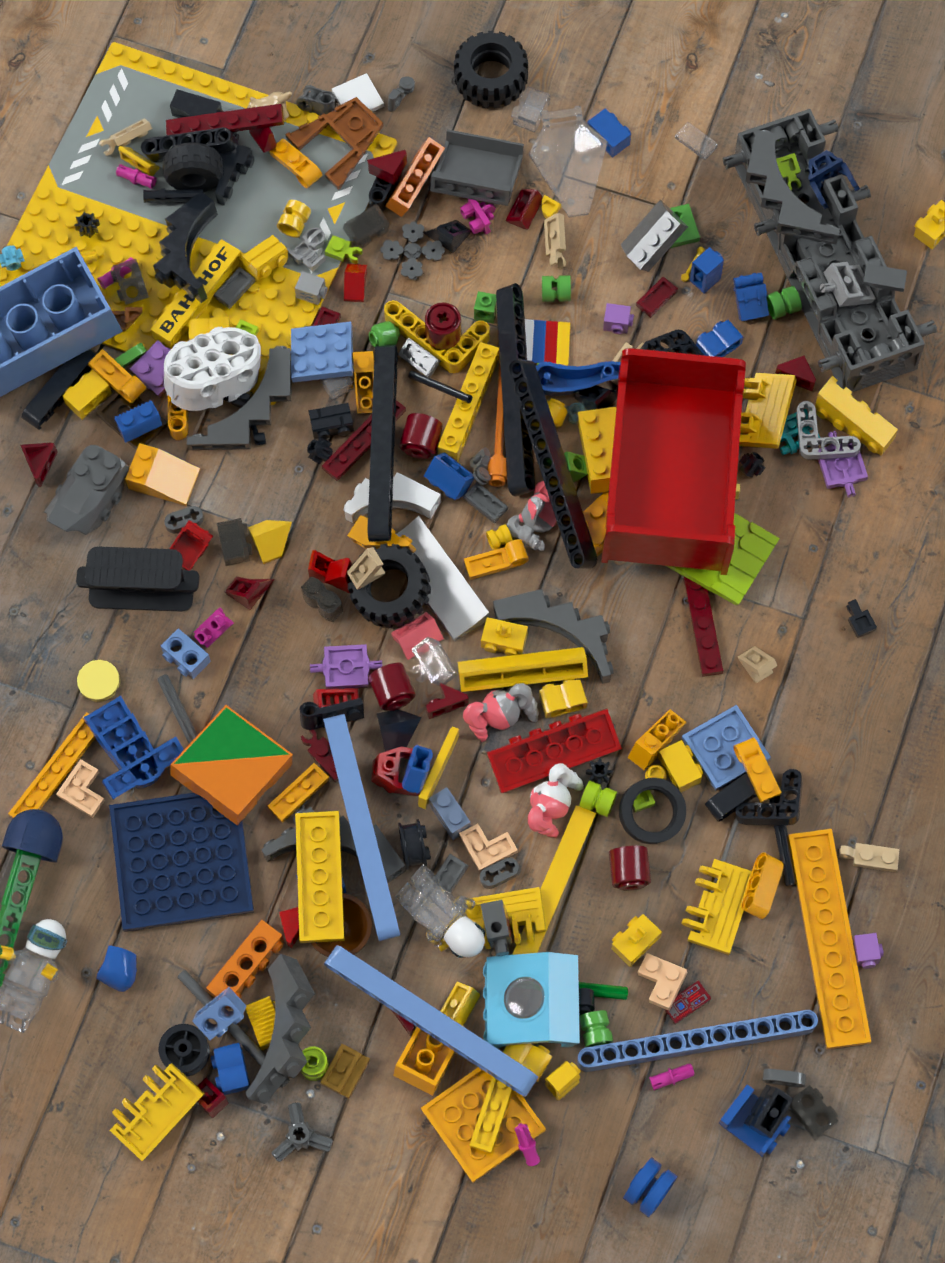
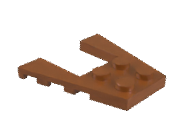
[285,97,384,190]

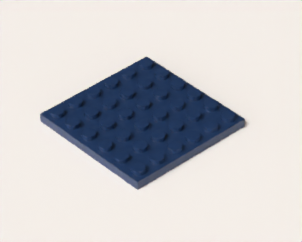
[109,793,254,932]

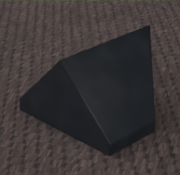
[423,220,471,253]
[574,385,618,410]
[376,709,422,752]

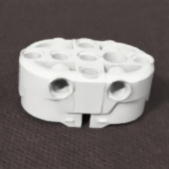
[164,327,261,411]

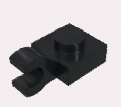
[846,599,877,638]

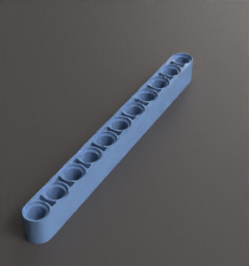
[323,714,400,941]
[324,945,538,1097]
[577,1010,818,1072]

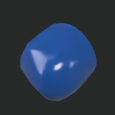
[96,945,137,992]

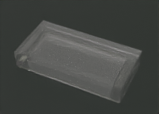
[675,122,718,160]

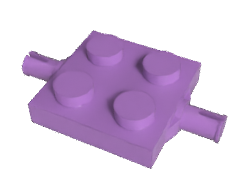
[130,340,180,397]
[818,431,868,497]
[310,645,382,689]

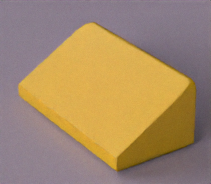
[118,146,160,176]
[440,982,480,1026]

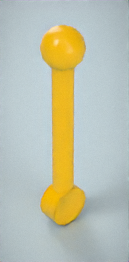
[681,246,705,282]

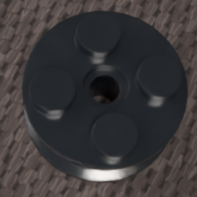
[398,819,431,870]
[158,1024,210,1077]

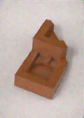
[112,307,143,331]

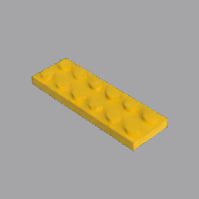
[295,811,344,943]

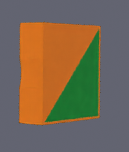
[170,705,293,825]

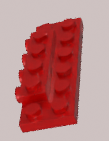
[486,708,622,793]

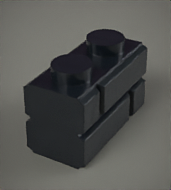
[308,402,354,440]
[744,1085,794,1138]

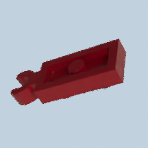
[301,730,338,783]

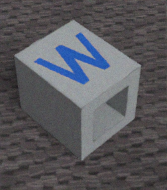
[295,271,328,305]

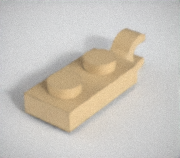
[99,118,152,156]
[544,213,566,269]
[838,843,899,872]

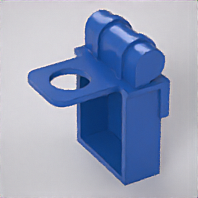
[733,273,769,321]

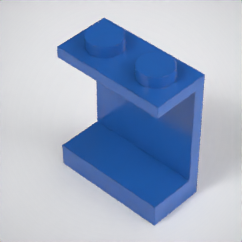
[719,1085,791,1157]

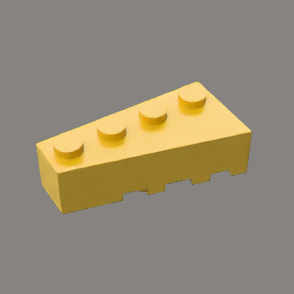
[815,376,898,456]
[578,407,616,494]

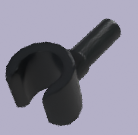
[251,425,266,445]

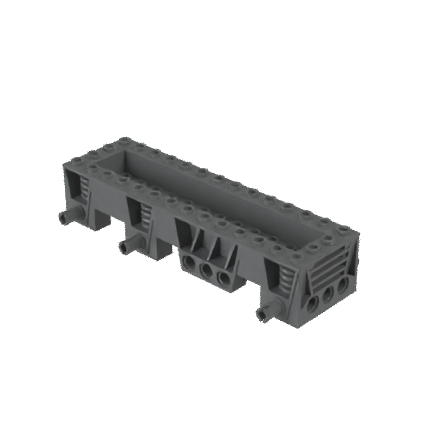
[723,109,937,392]

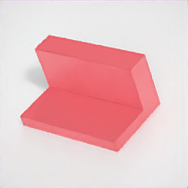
[391,612,444,660]

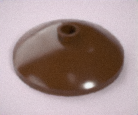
[311,894,372,957]

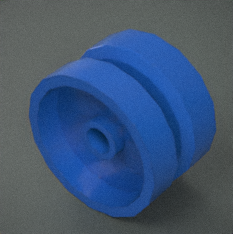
[623,1157,678,1218]

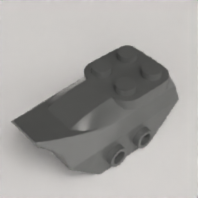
[44,445,129,535]

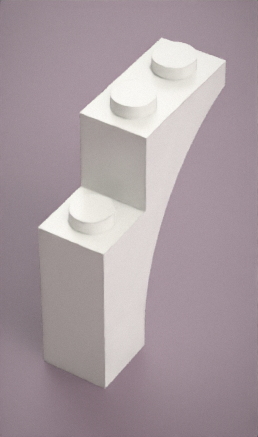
[344,472,441,523]

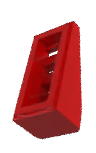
[313,688,359,708]

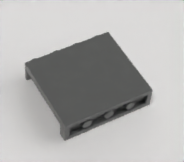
[430,129,524,206]

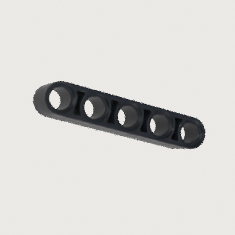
[141,127,238,162]
[21,349,98,430]

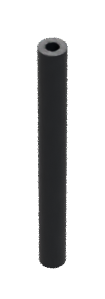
[408,371,473,403]

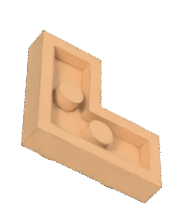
[56,759,105,818]
[459,824,518,872]
[638,953,688,1011]

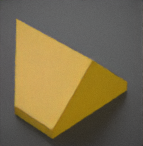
[248,520,292,564]

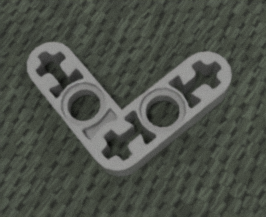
[796,401,861,460]

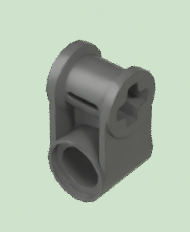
[296,85,335,116]

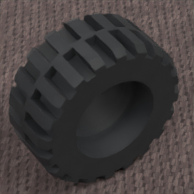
[454,31,528,109]
[347,543,431,628]

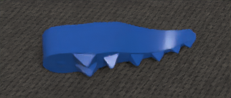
[536,361,620,396]

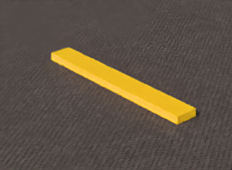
[513,805,596,955]

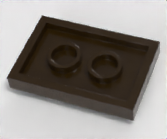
[95,392,168,450]

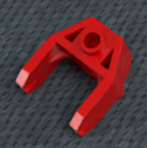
[371,747,420,796]

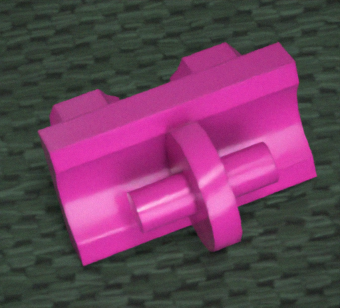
[460,198,496,235]
[194,608,234,648]

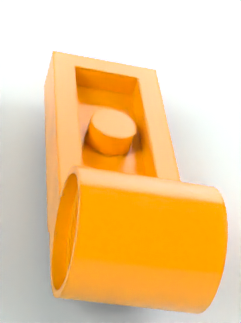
[269,138,323,188]
[88,349,146,403]
[464,539,529,580]
[733,737,781,802]

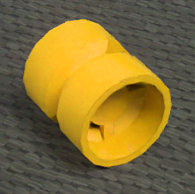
[277,200,311,238]

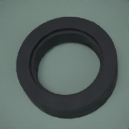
[619,778,686,844]

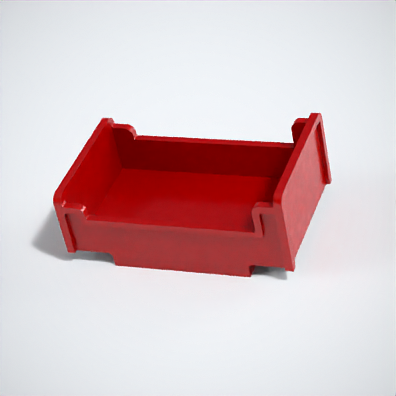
[601,348,746,575]

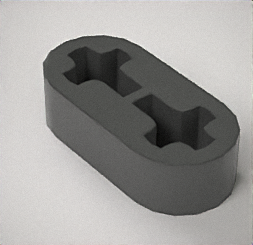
[164,506,204,534]
[480,858,519,889]
[763,1069,806,1087]

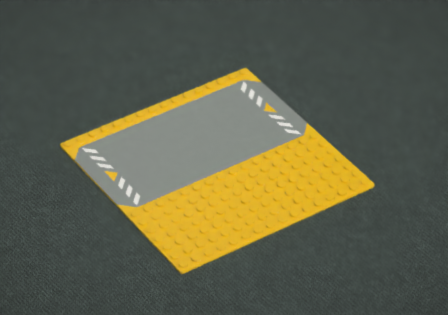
[0,42,397,405]

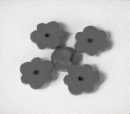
[380,221,445,280]

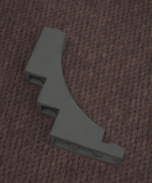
[745,130,840,245]
[187,346,292,450]

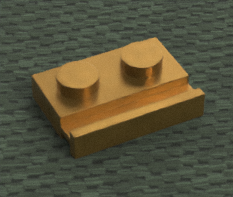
[320,1044,370,1099]

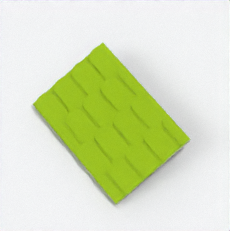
[667,513,780,605]

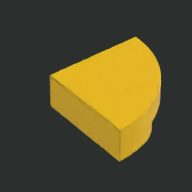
[541,195,561,219]

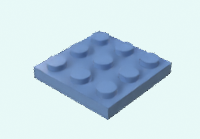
[291,322,353,382]
[682,705,771,791]

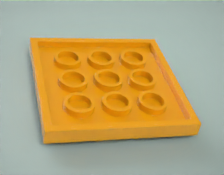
[421,1067,546,1183]

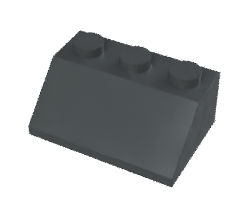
[621,200,688,272]

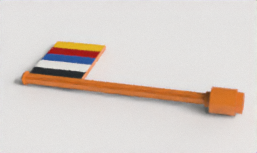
[487,319,570,487]

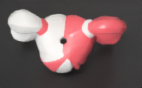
[528,763,584,838]

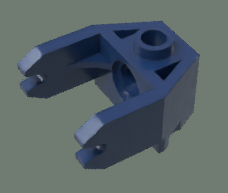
[808,150,860,210]

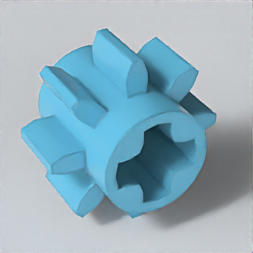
[0,246,25,271]

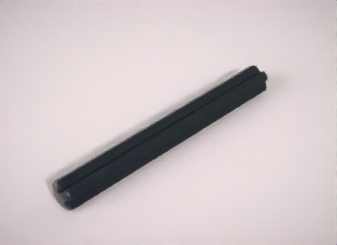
[769,782,797,886]

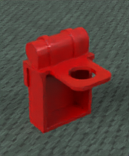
[169,520,213,570]

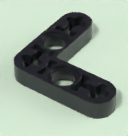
[641,329,705,356]
[735,769,803,825]

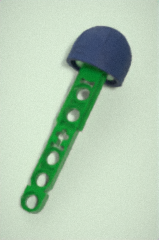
[0,809,63,988]

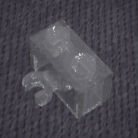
[410,637,459,686]

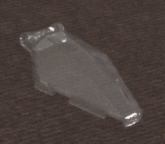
[529,105,607,218]

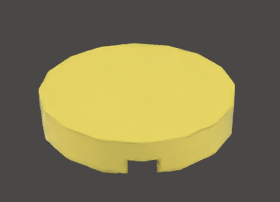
[77,660,120,702]

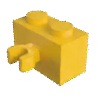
[914,200,945,250]
[481,617,528,656]
[611,914,662,967]

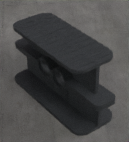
[76,546,199,612]

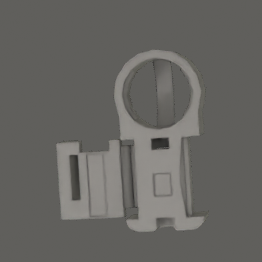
[288,227,326,272]

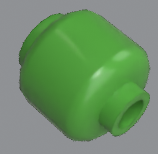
[369,321,400,347]

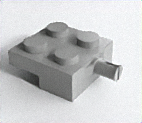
[820,262,876,307]

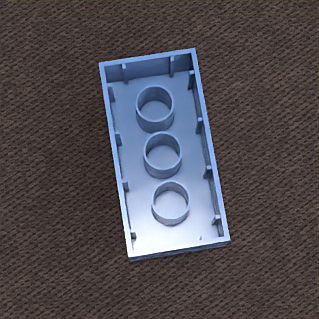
[0,247,123,397]

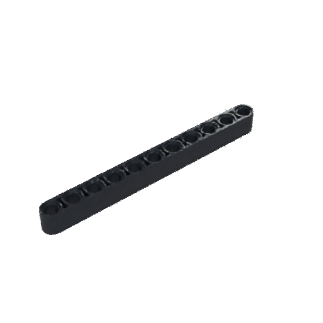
[496,283,535,497]
[367,345,398,542]
[508,359,598,569]

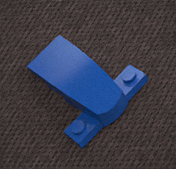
[83,696,184,799]

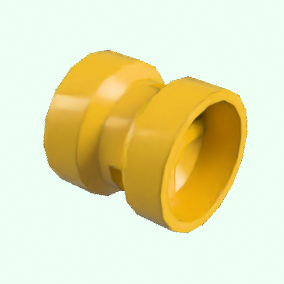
[486,524,513,550]

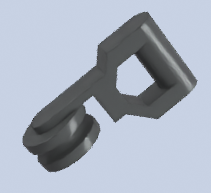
[388,76,415,112]
[470,447,491,485]

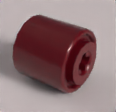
[425,302,462,350]
[399,413,443,459]
[368,663,416,711]
[609,845,651,891]

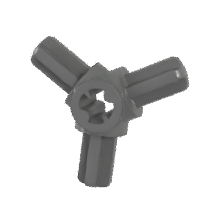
[272,1102,333,1162]

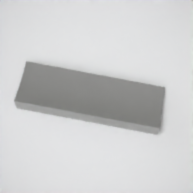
[396,516,489,642]

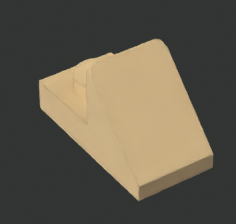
[347,547,385,590]
[738,646,777,683]

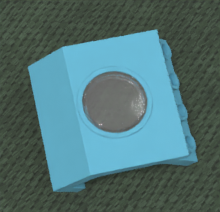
[483,952,580,1049]

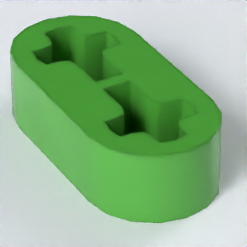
[114,343,147,368]

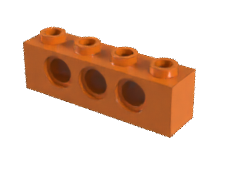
[385,137,445,217]
[206,920,284,1009]

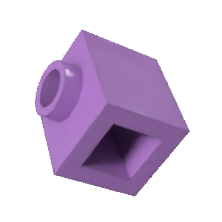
[603,303,634,334]
[853,933,883,969]

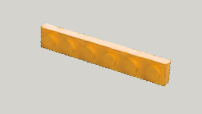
[8,712,95,818]

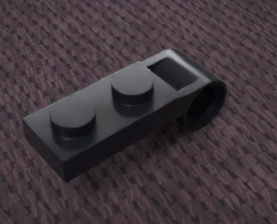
[299,698,364,730]

